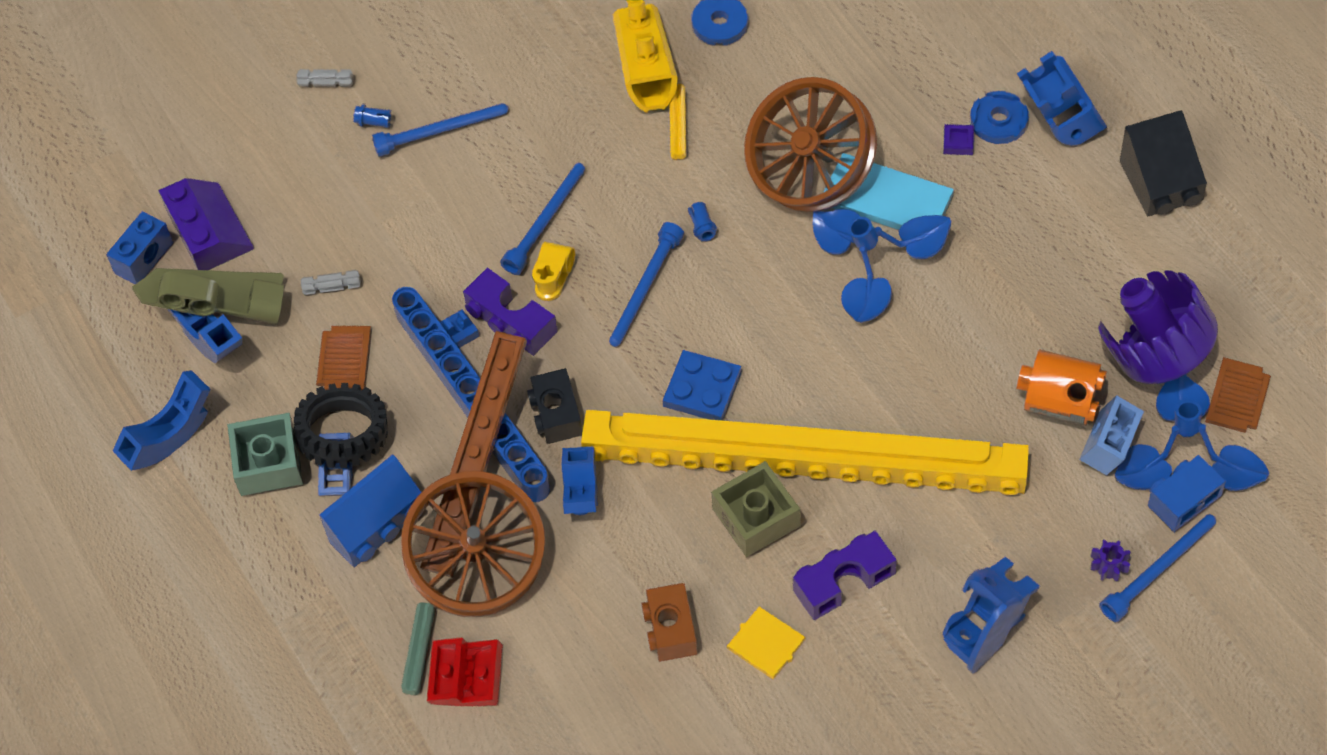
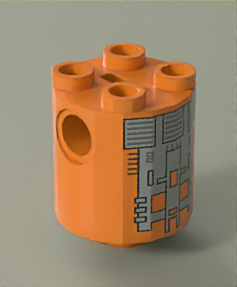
[1016,349,1107,425]

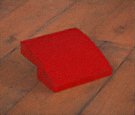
[427,637,503,706]

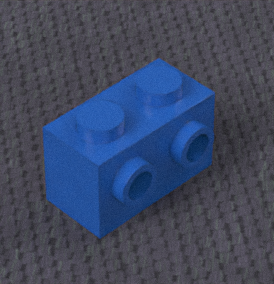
[1147,455,1226,532]

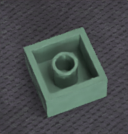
[227,413,303,496]

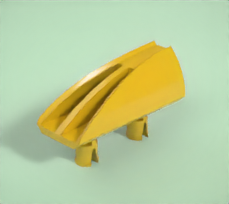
[613,0,677,113]

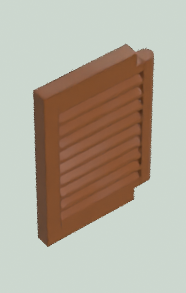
[316,326,371,391]
[1205,357,1271,433]

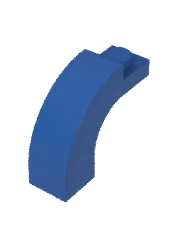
[168,309,243,363]
[113,370,211,471]

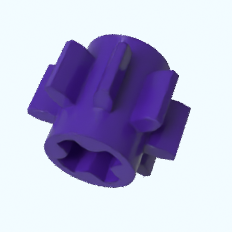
[1090,539,1131,581]

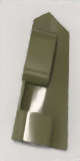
[132,268,284,324]

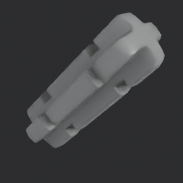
[296,69,353,87]
[301,270,361,295]

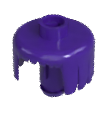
[1098,270,1218,384]

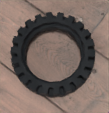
[294,383,388,468]

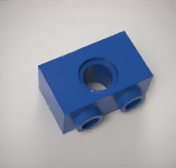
[106,211,173,284]

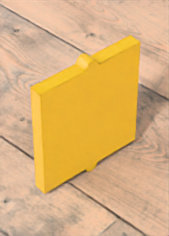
[727,606,805,680]

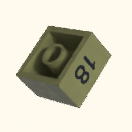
[711,461,801,558]

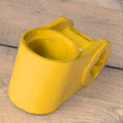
[532,241,575,301]

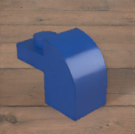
[561,446,598,515]

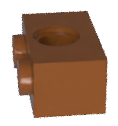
[641,583,698,662]

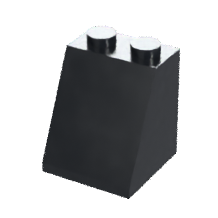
[1119,110,1207,217]

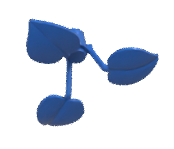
[813,209,952,323]
[1115,375,1269,491]

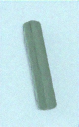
[401,602,435,695]

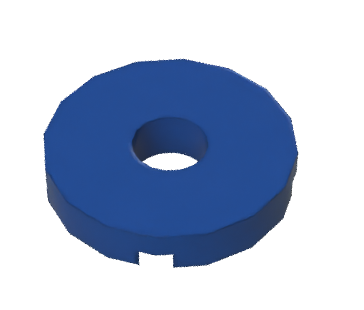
[691,0,748,45]
[970,91,1029,144]

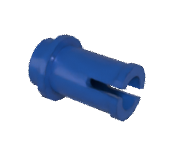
[354,104,391,128]
[688,202,717,241]

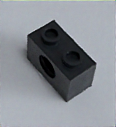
[527,368,583,444]

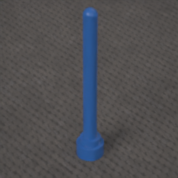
[372,103,509,157]
[500,163,585,275]
[609,222,684,347]
[1099,514,1216,622]

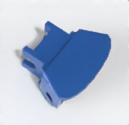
[1017,51,1108,146]
[943,556,1040,674]

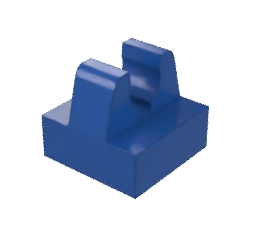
[440,309,480,348]

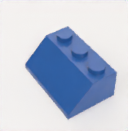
[319,454,423,568]

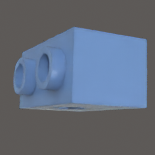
[1079,395,1144,476]

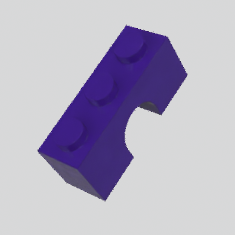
[463,267,558,356]
[793,530,897,621]

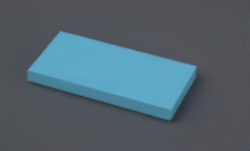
[824,153,954,230]

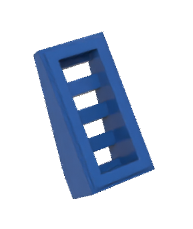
[318,433,354,496]

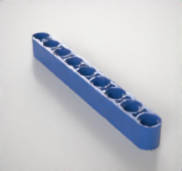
[392,287,550,502]

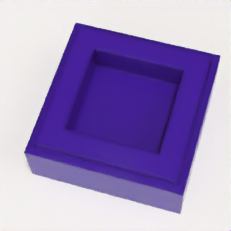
[943,124,974,155]

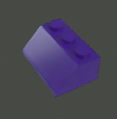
[158,178,254,270]

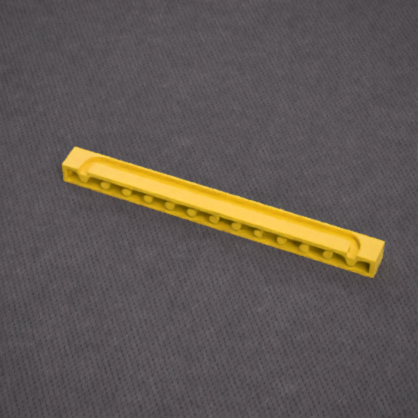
[581,410,1029,495]

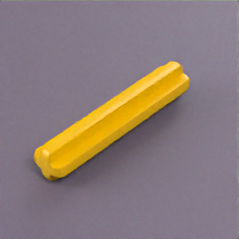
[670,83,686,160]

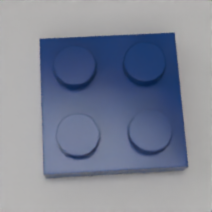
[662,350,742,421]

